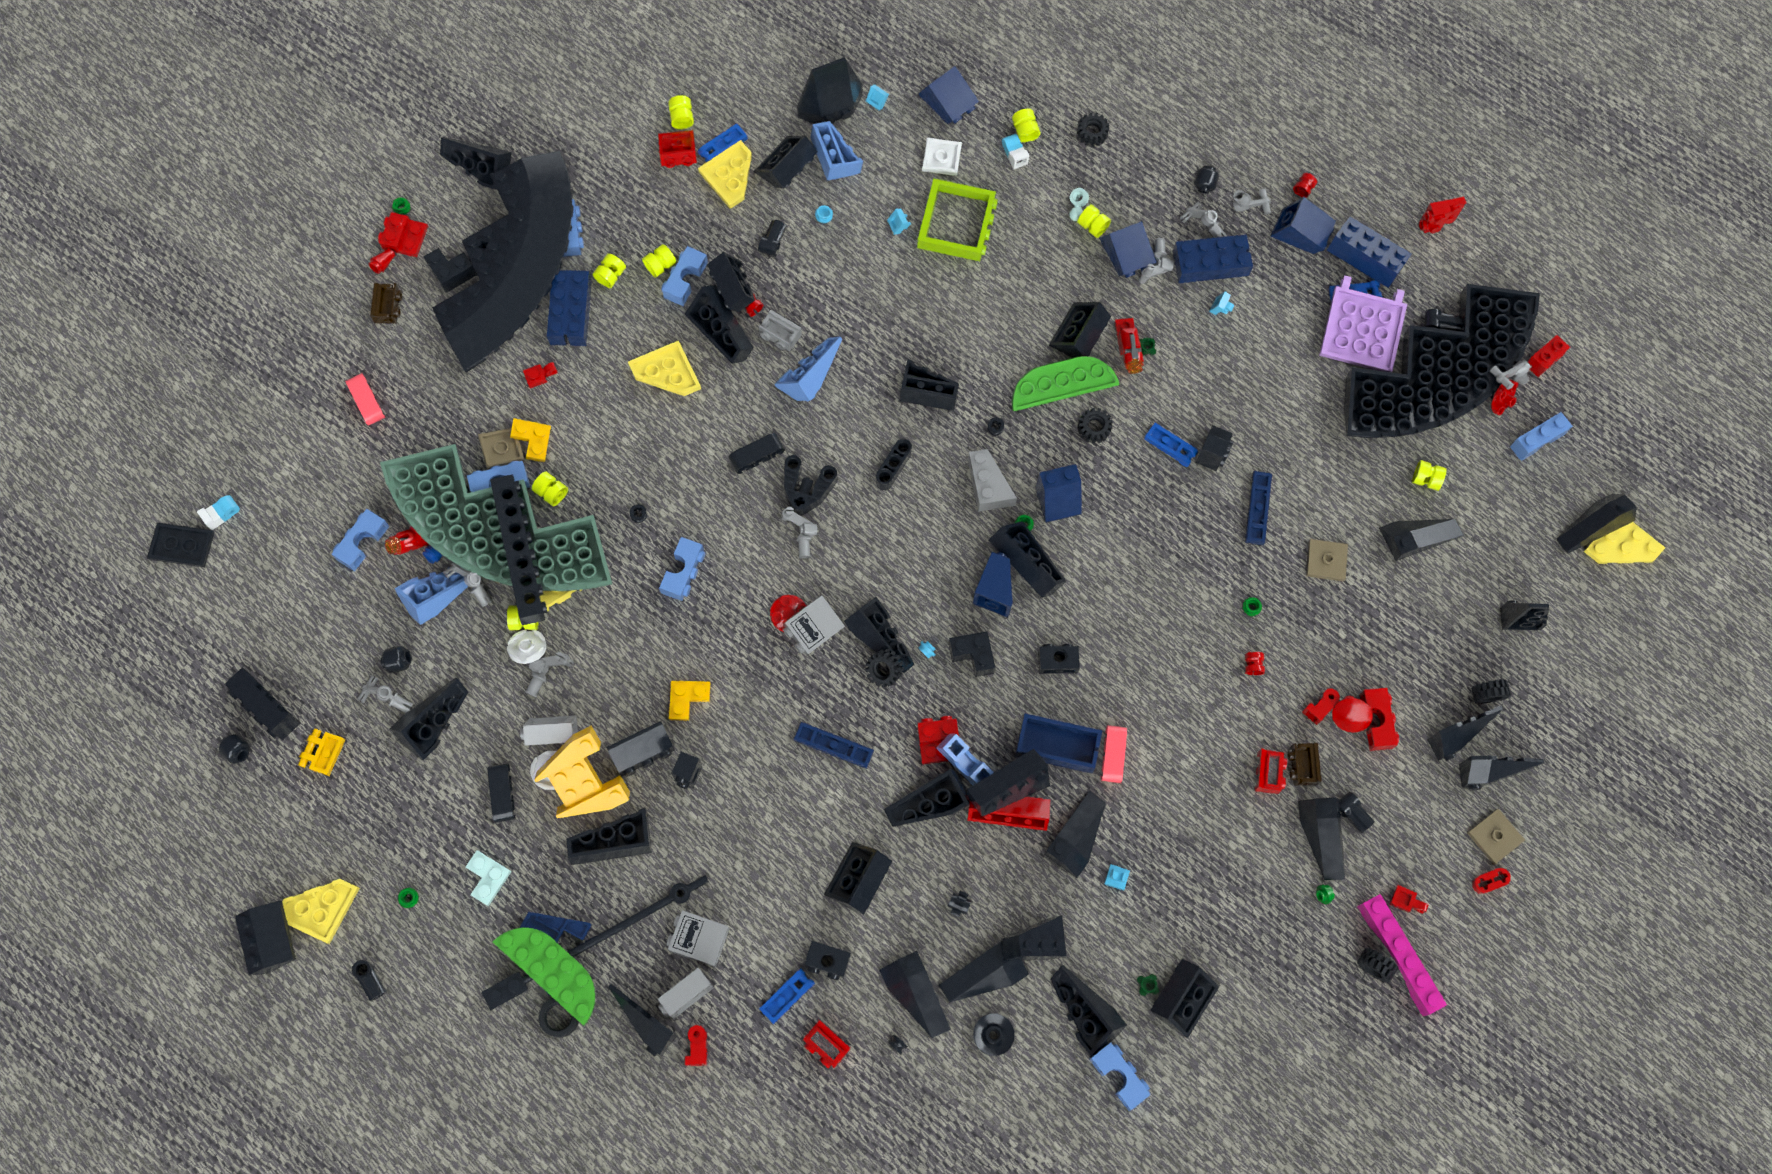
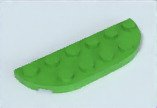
[1012,356,1120,411]
[493,928,595,1026]

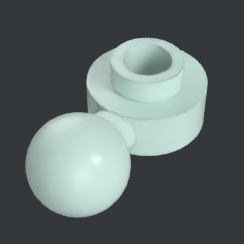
[1069,188,1089,221]

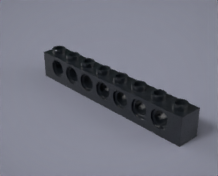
[490,474,548,626]

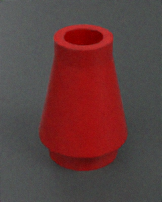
[368,248,396,274]

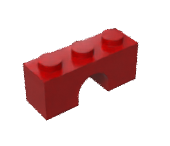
[1359,688,1399,751]

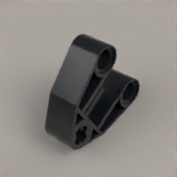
[784,455,838,516]

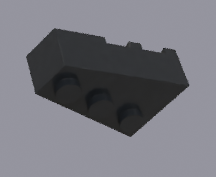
[707,252,755,313]
[900,359,959,411]
[1002,915,1067,960]

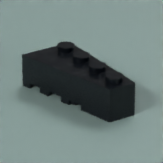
[685,285,754,364]
[225,667,301,740]

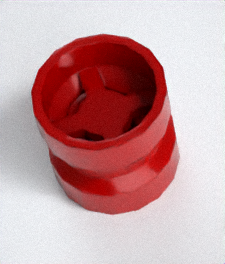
[1293,173,1318,198]
[745,294,764,317]
[1245,652,1265,675]

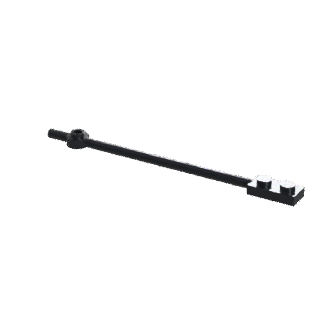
[481,875,709,1011]

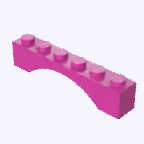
[1357,894,1447,1016]

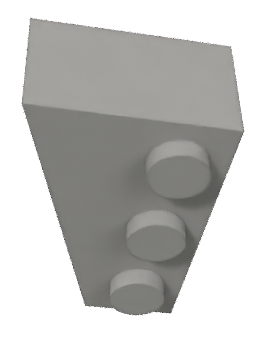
[968,449,1017,512]

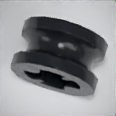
[987,417,1004,436]
[629,504,647,523]
[887,1035,908,1055]

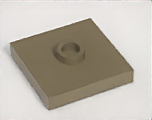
[478,428,524,470]
[1306,539,1348,582]
[1467,809,1525,865]

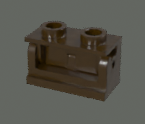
[370,283,402,324]
[1288,743,1322,786]

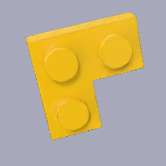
[510,418,551,462]
[669,681,711,721]

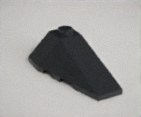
[440,137,511,190]
[1557,494,1637,553]
[844,597,914,673]
[884,769,970,827]
[1044,791,1106,878]
[1298,797,1346,880]
[879,951,951,1038]
[1050,965,1127,1056]
[608,984,677,1056]

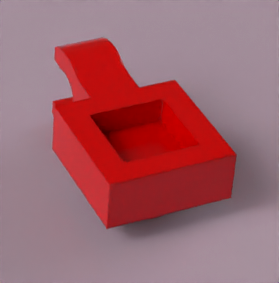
[523,362,558,388]
[1390,885,1429,914]

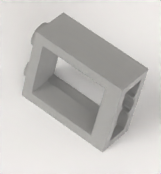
[520,715,578,746]
[658,968,714,1019]

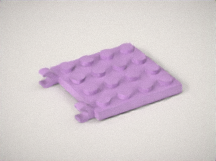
[1319,275,1407,373]

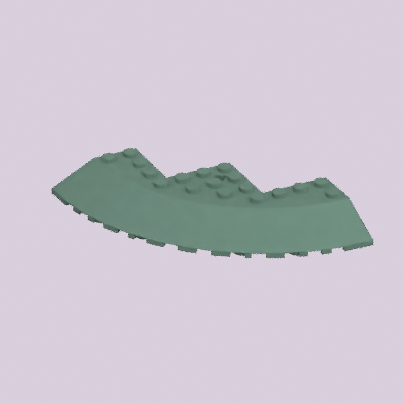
[380,444,612,591]

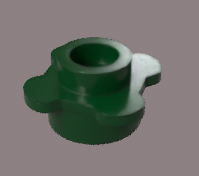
[1139,338,1156,356]
[1137,974,1159,996]

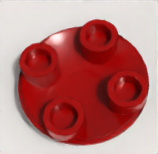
[1491,380,1518,416]
[770,595,807,632]
[1332,696,1373,733]

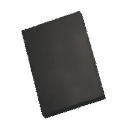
[147,522,215,568]

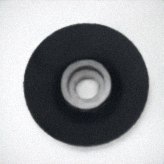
[973,1013,1015,1056]

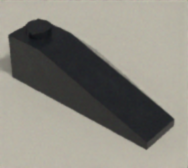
[1379,519,1464,561]
[1500,600,1549,630]
[390,678,468,760]
[1427,706,1503,761]
[1459,756,1544,791]
[938,941,1029,1003]

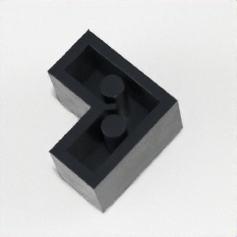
[423,248,477,293]
[1196,425,1234,471]
[948,631,995,677]

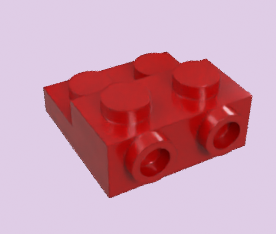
[658,130,697,168]
[1419,196,1466,234]
[378,212,428,257]
[917,716,959,765]

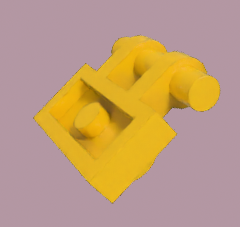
[298,728,345,776]

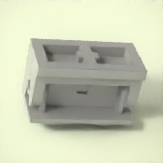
[758,310,802,352]

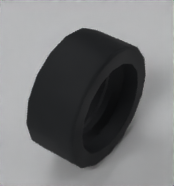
[538,998,579,1038]

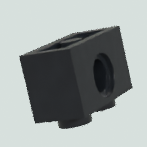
[1038,644,1080,674]
[671,751,703,789]
[804,941,851,981]

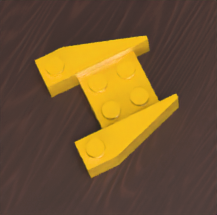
[534,725,630,818]

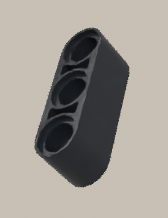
[728,433,785,474]
[876,438,912,490]
[487,763,516,823]

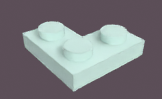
[466,850,511,906]

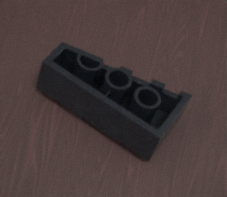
[988,521,1067,598]
[967,749,1050,817]
[566,808,652,865]

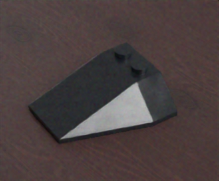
[797,57,863,124]

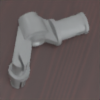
[1233,189,1271,215]
[1180,202,1227,238]
[1139,238,1174,284]
[1490,359,1531,390]
[781,507,817,559]
[443,562,492,607]
[525,652,573,698]
[357,675,413,714]

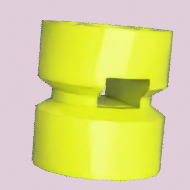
[668,95,694,129]
[1012,109,1041,143]
[1077,204,1111,238]
[642,244,677,278]
[592,253,626,288]
[1412,460,1447,491]
[532,471,568,507]
[507,605,538,630]

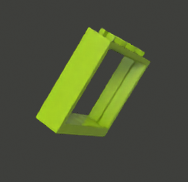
[917,178,998,261]

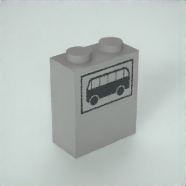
[783,595,845,655]
[666,910,730,968]

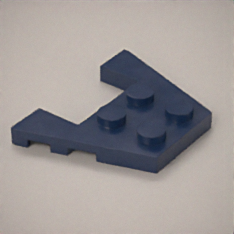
[519,912,592,996]

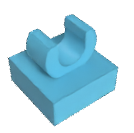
[866,85,889,110]
[887,209,911,235]
[1209,292,1234,315]
[1104,864,1130,891]

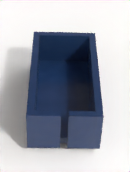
[1327,217,1412,288]
[1172,234,1253,283]
[547,270,592,346]
[1015,713,1102,774]

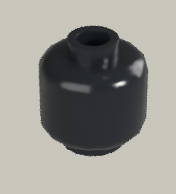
[1194,166,1219,194]
[380,646,412,673]
[219,734,250,764]

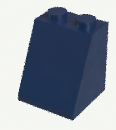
[918,66,979,124]
[1270,197,1336,254]
[1099,221,1157,278]
[1035,464,1082,523]
[973,552,1013,618]

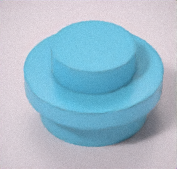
[815,205,833,223]
[918,641,936,659]

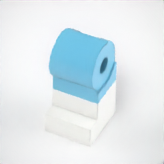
[1002,134,1029,169]
[197,495,240,530]

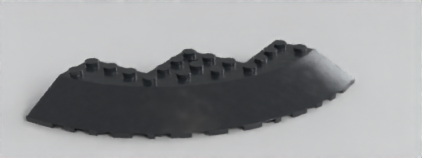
[432,151,574,373]
[1344,284,1540,438]

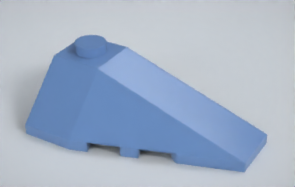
[774,337,842,401]
[395,571,468,625]

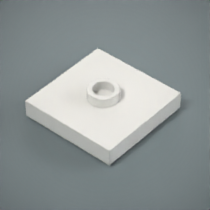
[922,138,962,176]

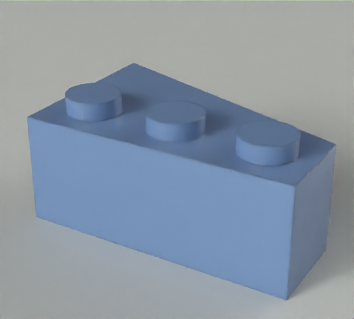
[810,121,863,181]

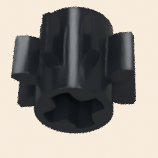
[947,890,972,917]

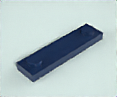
[1245,471,1272,545]
[794,722,874,769]

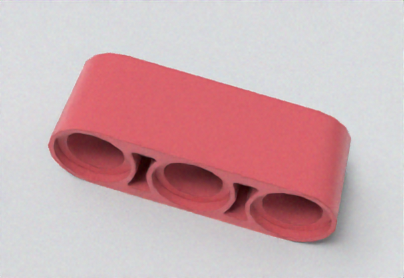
[345,373,385,426]
[1101,725,1127,783]

